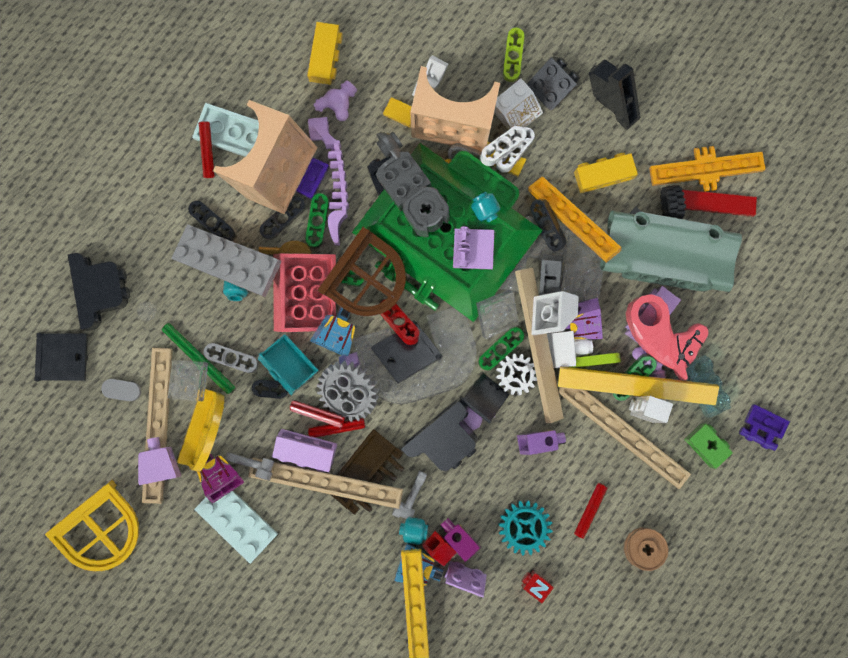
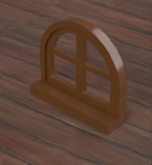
[317,227,406,316]

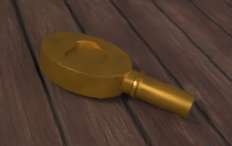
[259,241,312,255]

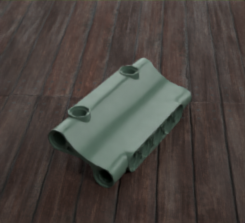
[600,210,742,292]

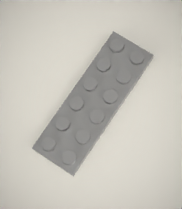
[171,224,281,297]

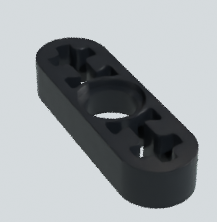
[260,196,306,240]
[530,199,567,251]
[188,201,235,241]

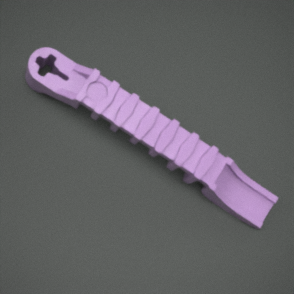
[308,117,349,245]

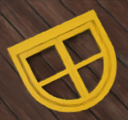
[177,388,224,472]
[45,480,139,571]

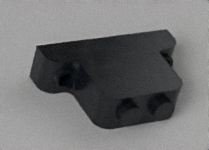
[589,59,641,130]
[67,253,130,331]
[401,396,477,471]

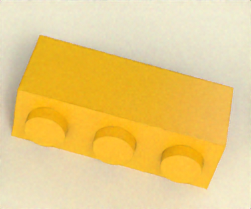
[307,22,343,85]
[574,153,638,194]

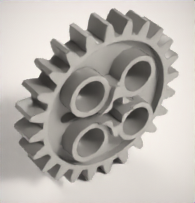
[317,361,379,421]

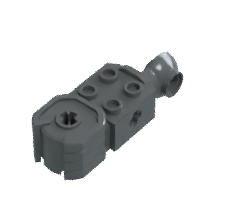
[376,132,450,237]

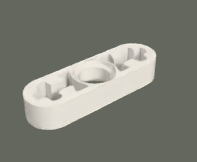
[480,126,526,166]
[496,127,535,172]

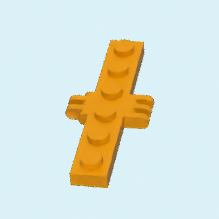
[649,146,766,192]

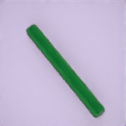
[162,323,235,394]

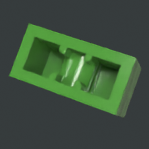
[684,424,733,469]

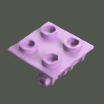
[453,227,494,269]
[445,561,486,597]

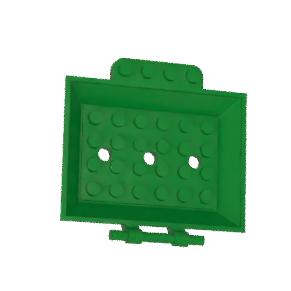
[352,143,543,322]

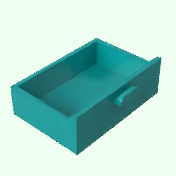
[258,334,319,396]

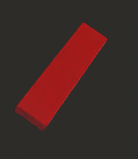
[682,190,757,217]

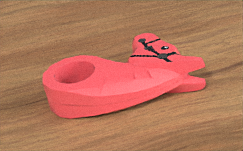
[626,294,709,381]

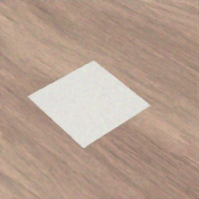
[547,331,576,368]

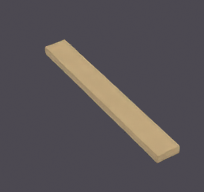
[515,268,564,423]
[142,348,173,504]
[558,387,691,489]
[248,458,404,509]

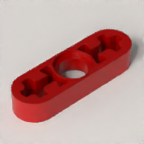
[380,299,419,345]

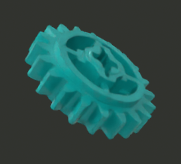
[498,500,553,556]

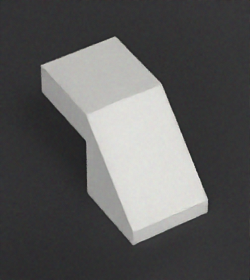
[412,55,448,96]

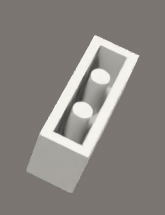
[629,396,673,423]

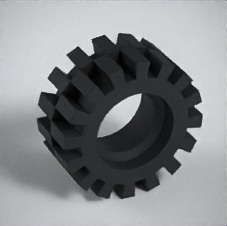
[660,185,686,219]

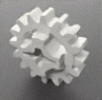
[496,354,537,395]

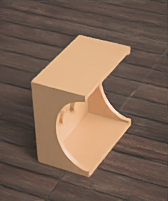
[411,66,500,152]
[213,100,318,214]

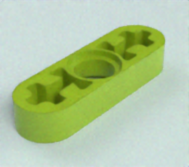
[503,28,524,82]
[569,353,621,368]

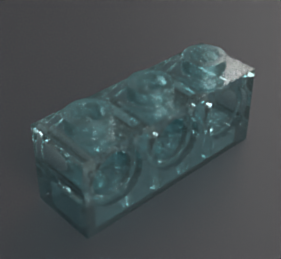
[686,355,731,418]

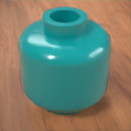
[471,191,500,222]
[223,281,248,301]
[399,517,428,545]

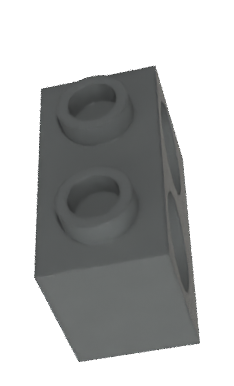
[539,254,563,296]

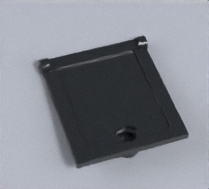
[371,320,443,384]
[34,332,88,382]

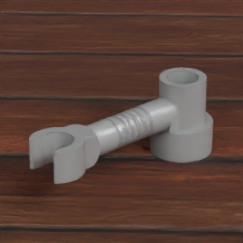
[225,452,274,481]
[392,470,427,519]

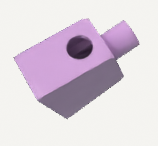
[138,437,181,485]

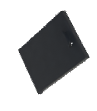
[461,373,510,424]

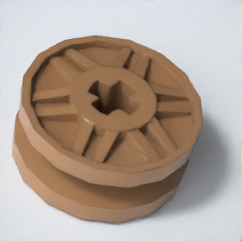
[624,527,669,571]

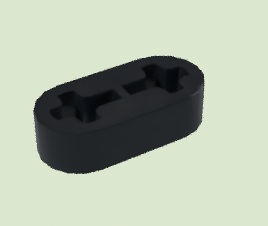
[252,380,289,399]

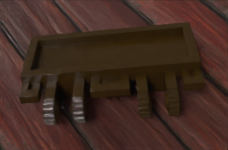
[330,429,405,515]

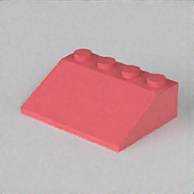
[273,254,336,332]

